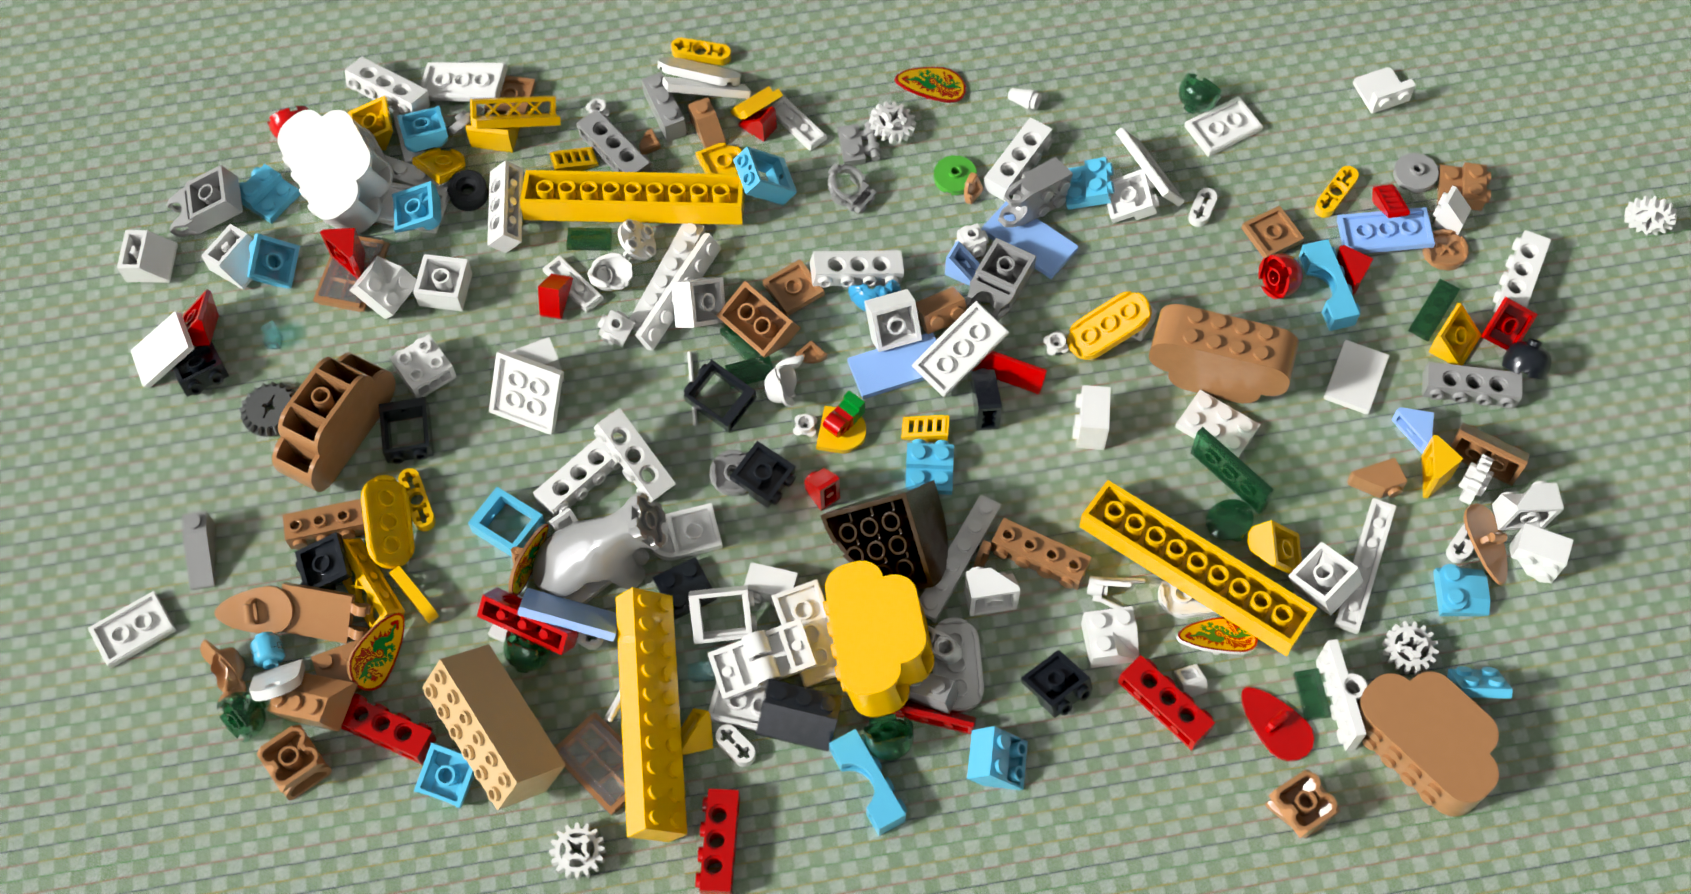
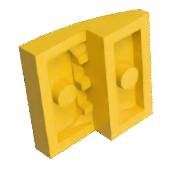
[730,86,783,119]

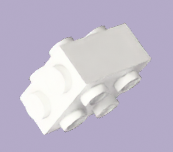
[390,334,457,398]

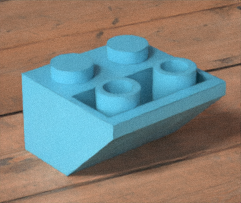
[967,726,1028,790]

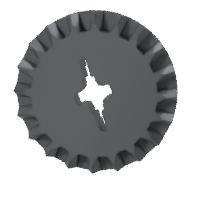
[240,381,296,437]

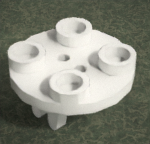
[618,219,656,261]

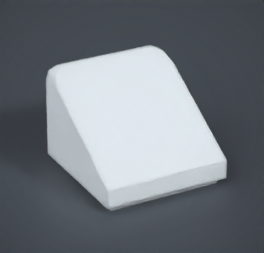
[1174,664,1207,697]

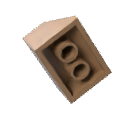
[716,281,801,358]
[1450,422,1530,486]
[266,673,358,732]

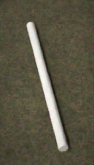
[687,351,698,426]

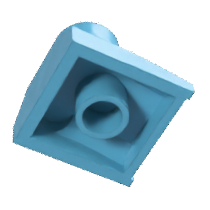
[397,106,448,152]
[392,181,442,233]
[247,234,300,289]
[1433,564,1490,616]
[414,743,475,808]

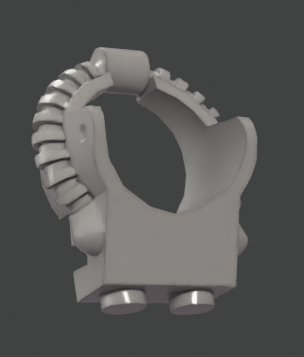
[828,164,877,214]

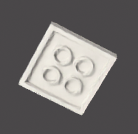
[489,349,564,435]

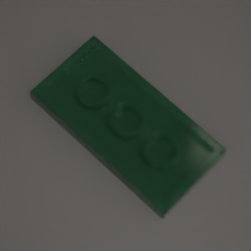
[1190,427,1274,514]

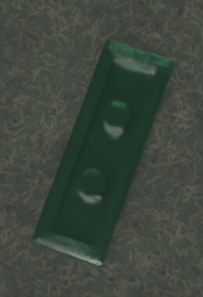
[1408,279,1460,342]

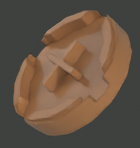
[1422,229,1469,271]

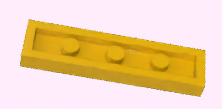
[470,96,561,129]
[342,538,405,629]

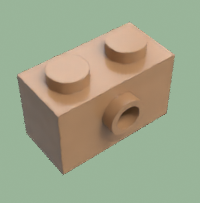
[916,287,967,334]

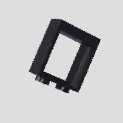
[683,359,757,433]
[379,397,434,464]

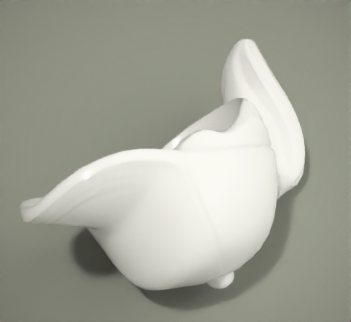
[764,355,804,407]

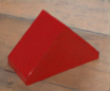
[738,106,777,142]
[1337,245,1373,294]
[538,274,573,320]

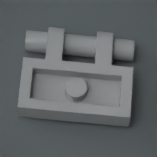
[837,121,881,166]

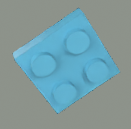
[1447,666,1513,698]

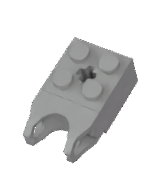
[998,157,1073,227]
[167,165,243,237]
[965,238,1036,321]

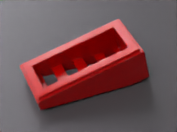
[1372,184,1410,218]

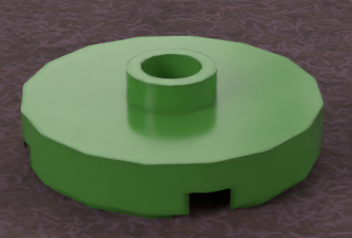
[933,155,977,195]

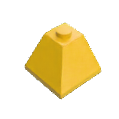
[1247,520,1302,574]

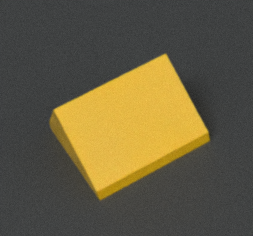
[348,95,393,150]
[466,123,520,153]
[1429,303,1482,366]
[1421,435,1463,498]

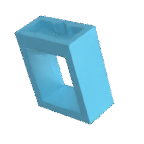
[733,146,797,205]
[468,487,546,557]

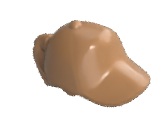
[200,639,247,709]

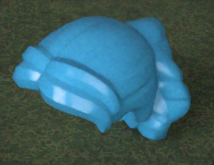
[848,279,901,312]

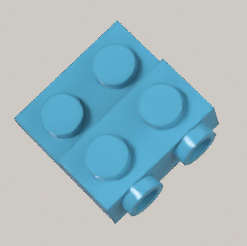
[1066,157,1114,210]
[239,164,301,224]
[905,439,954,495]

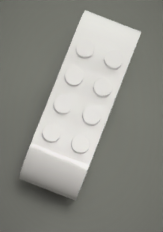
[278,110,393,235]

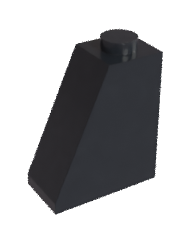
[971,368,1002,431]

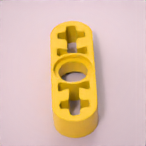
[671,38,731,66]
[1314,166,1359,218]
[398,468,436,532]
[389,566,439,624]

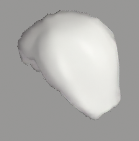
[587,253,633,291]

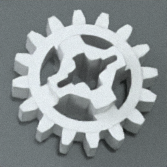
[869,101,916,144]
[1624,196,1677,235]
[1459,454,1494,505]
[1382,621,1439,675]
[549,823,606,881]

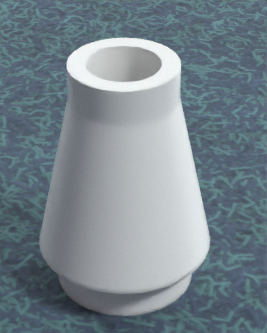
[1008,87,1042,111]

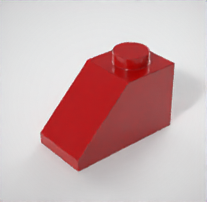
[804,468,840,511]

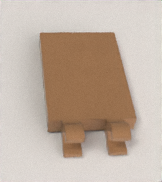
[282,582,371,644]

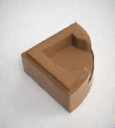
[639,129,661,155]
[964,173,984,204]
[795,340,827,364]
[973,540,992,568]

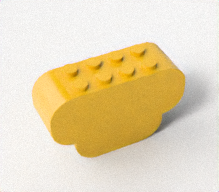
[823,561,935,717]

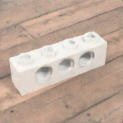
[345,56,430,115]
[983,117,1053,202]
[488,160,523,253]
[1492,230,1551,312]
[810,250,904,288]
[594,408,676,503]
[533,438,621,518]

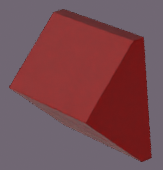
[320,228,365,279]
[183,289,219,346]
[1480,296,1538,350]

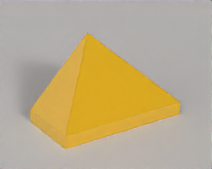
[681,708,713,755]

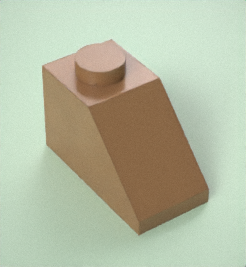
[688,97,726,148]
[1347,457,1408,499]

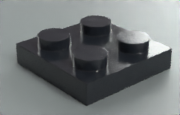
[652,557,717,620]

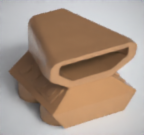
[257,725,332,800]
[1264,769,1341,839]

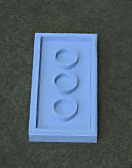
[981,201,1079,279]
[1337,207,1435,254]
[847,332,936,400]
[518,588,617,641]

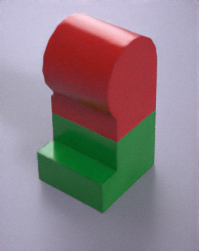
[823,390,865,438]

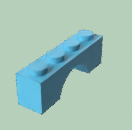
[1299,239,1361,331]
[829,729,907,836]

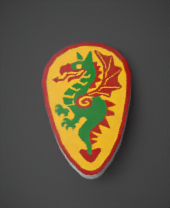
[1176,617,1258,655]

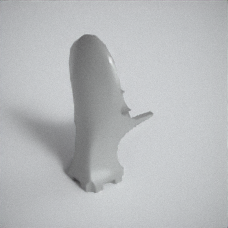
[532,492,666,598]

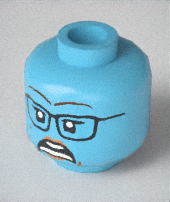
[250,632,285,670]

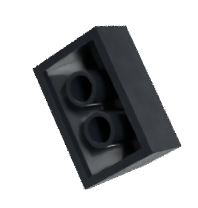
[755,679,842,752]

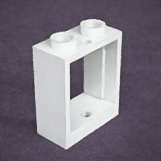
[689,585,757,644]

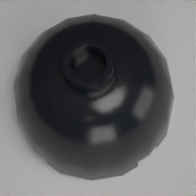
[1502,338,1552,380]

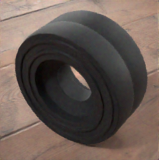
[447,170,489,211]

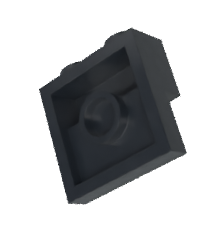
[172,341,229,397]
[730,441,796,508]
[295,532,352,590]
[1021,649,1093,718]

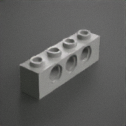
[576,109,652,172]
[1422,362,1522,409]

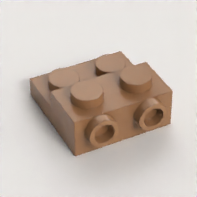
[1437,162,1491,211]

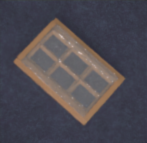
[313,236,390,312]
[555,712,626,816]

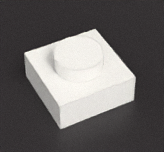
[549,508,578,532]

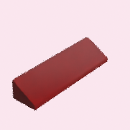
[972,351,1047,394]
[887,701,976,735]

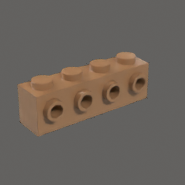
[282,499,365,550]
[991,518,1092,590]

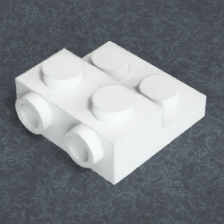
[1107,169,1160,223]

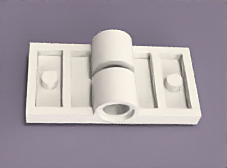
[707,619,817,701]
[1316,639,1367,751]

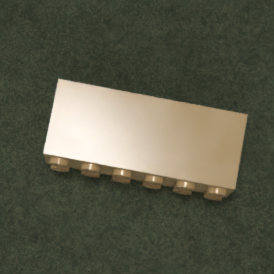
[422,644,566,811]

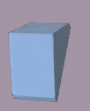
[945,241,980,286]
[1392,407,1434,454]

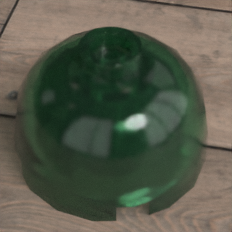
[1178,73,1223,114]
[503,631,552,673]
[216,691,266,742]
[863,714,914,761]

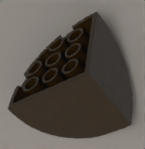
[820,480,948,589]

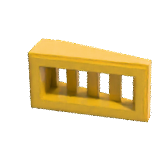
[549,147,598,171]
[901,415,949,442]

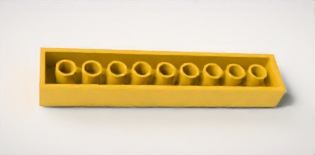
[520,170,745,225]
[1079,480,1317,657]
[616,587,687,842]

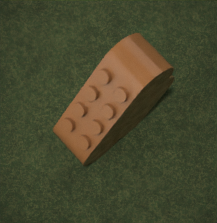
[1149,304,1299,403]
[272,352,396,492]
[1357,672,1499,817]

